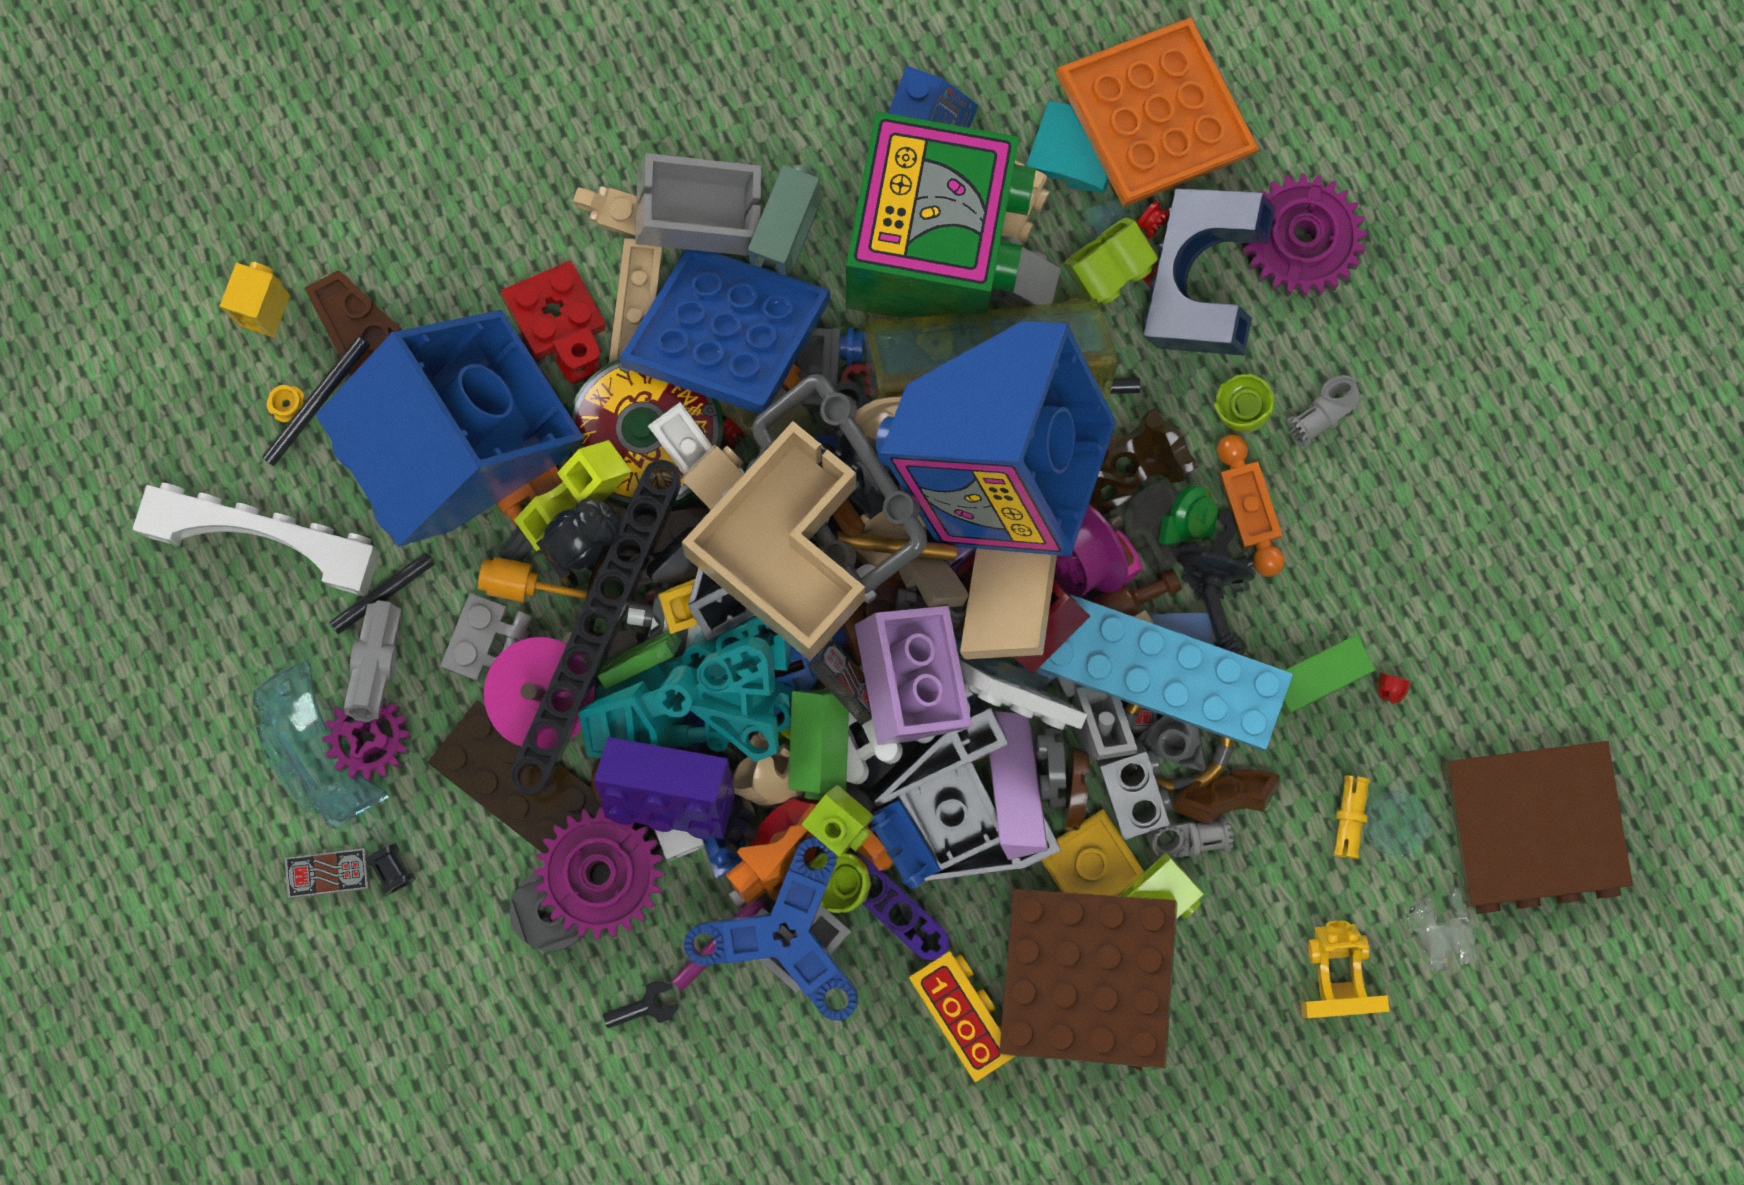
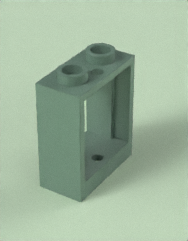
[748,165,822,277]

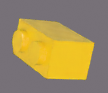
[220,262,291,338]

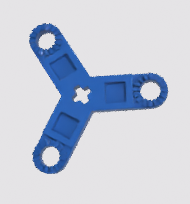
[684,836,858,1021]

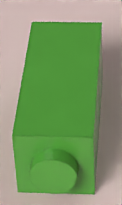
[1281,635,1376,717]
[789,689,850,800]

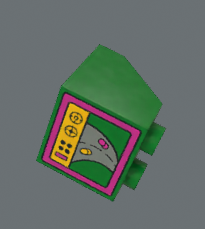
[846,111,1036,317]

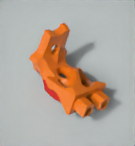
[726,798,894,906]

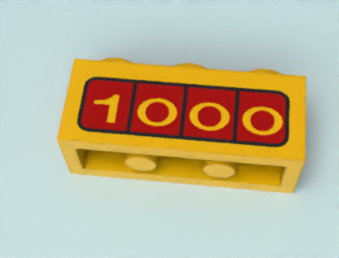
[909,951,1015,1082]

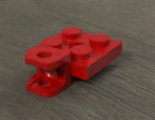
[501,260,606,384]

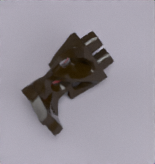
[1089,409,1199,516]

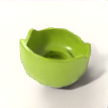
[1214,374,1275,433]
[808,851,871,913]

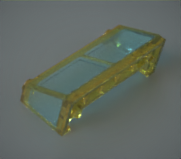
[863,298,1118,401]

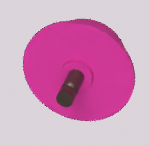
[484,637,595,749]

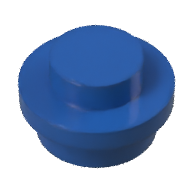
[839,327,864,366]

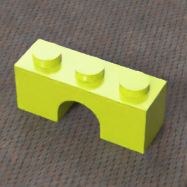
[514,440,632,551]

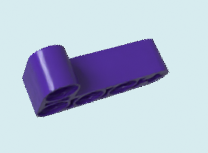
[822,847,949,961]

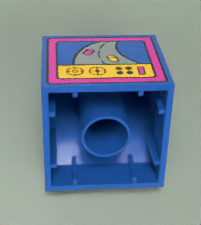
[876,321,1116,557]

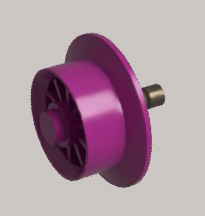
[1054,504,1128,597]

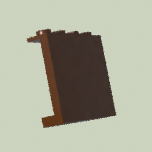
[1441,741,1633,914]

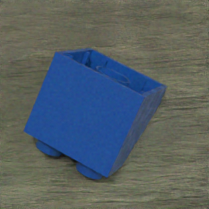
[316,310,585,547]

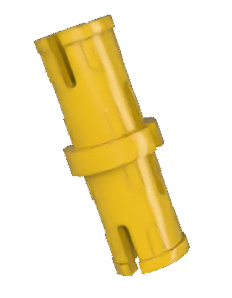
[1333,775,1370,859]

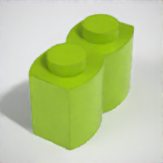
[1064,217,1158,304]

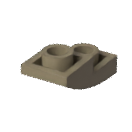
[899,557,969,608]

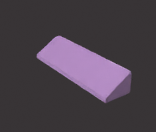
[989,712,1048,860]

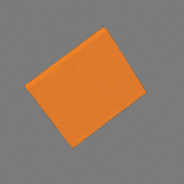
[1055,17,1259,207]

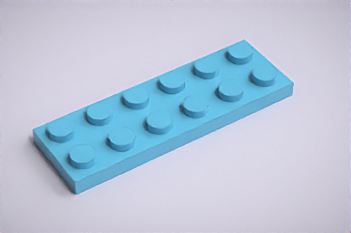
[1037,594,1293,752]

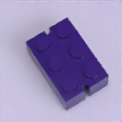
[594,737,735,839]

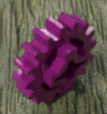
[322,698,412,782]

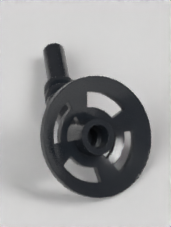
[1176,551,1256,656]

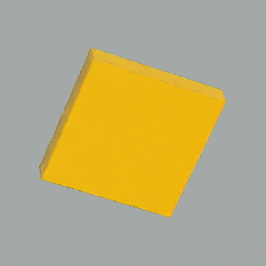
[1040,809,1144,896]

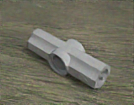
[344,600,402,722]

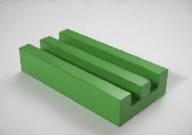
[597,630,682,689]

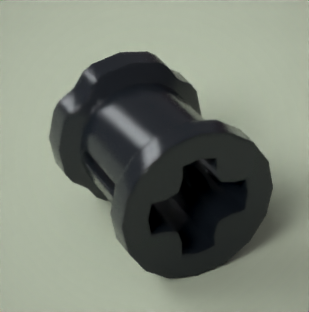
[365,843,416,896]

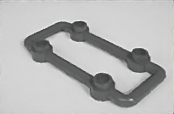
[752,374,927,594]

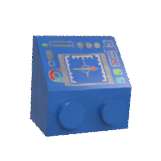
[888,66,978,128]

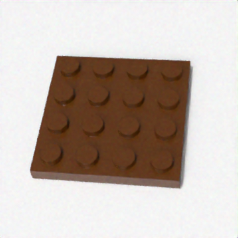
[999,889,1178,1069]

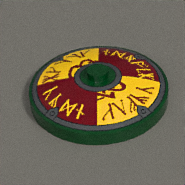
[569,359,725,511]

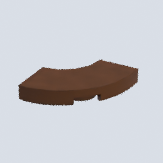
[1173,769,1280,825]

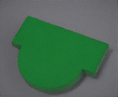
[1158,484,1219,545]

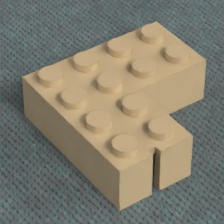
[682,421,865,661]

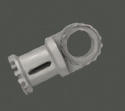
[1285,375,1361,448]
[1146,815,1233,858]

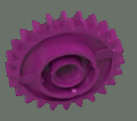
[1242,173,1367,299]
[534,808,666,939]

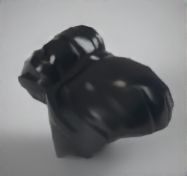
[543,497,621,570]

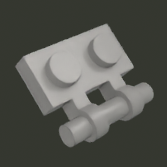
[440,593,532,682]

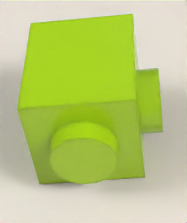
[801,785,875,857]

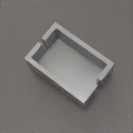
[635,153,761,256]

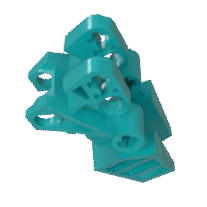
[578,616,793,762]

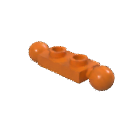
[1217,434,1285,577]

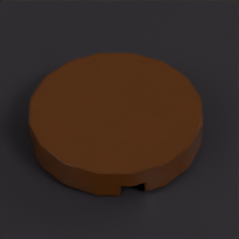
[1062,750,1090,831]

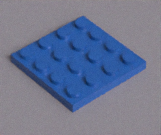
[619,249,831,414]

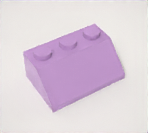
[855,606,972,745]

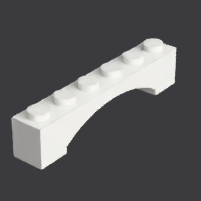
[132,483,380,596]

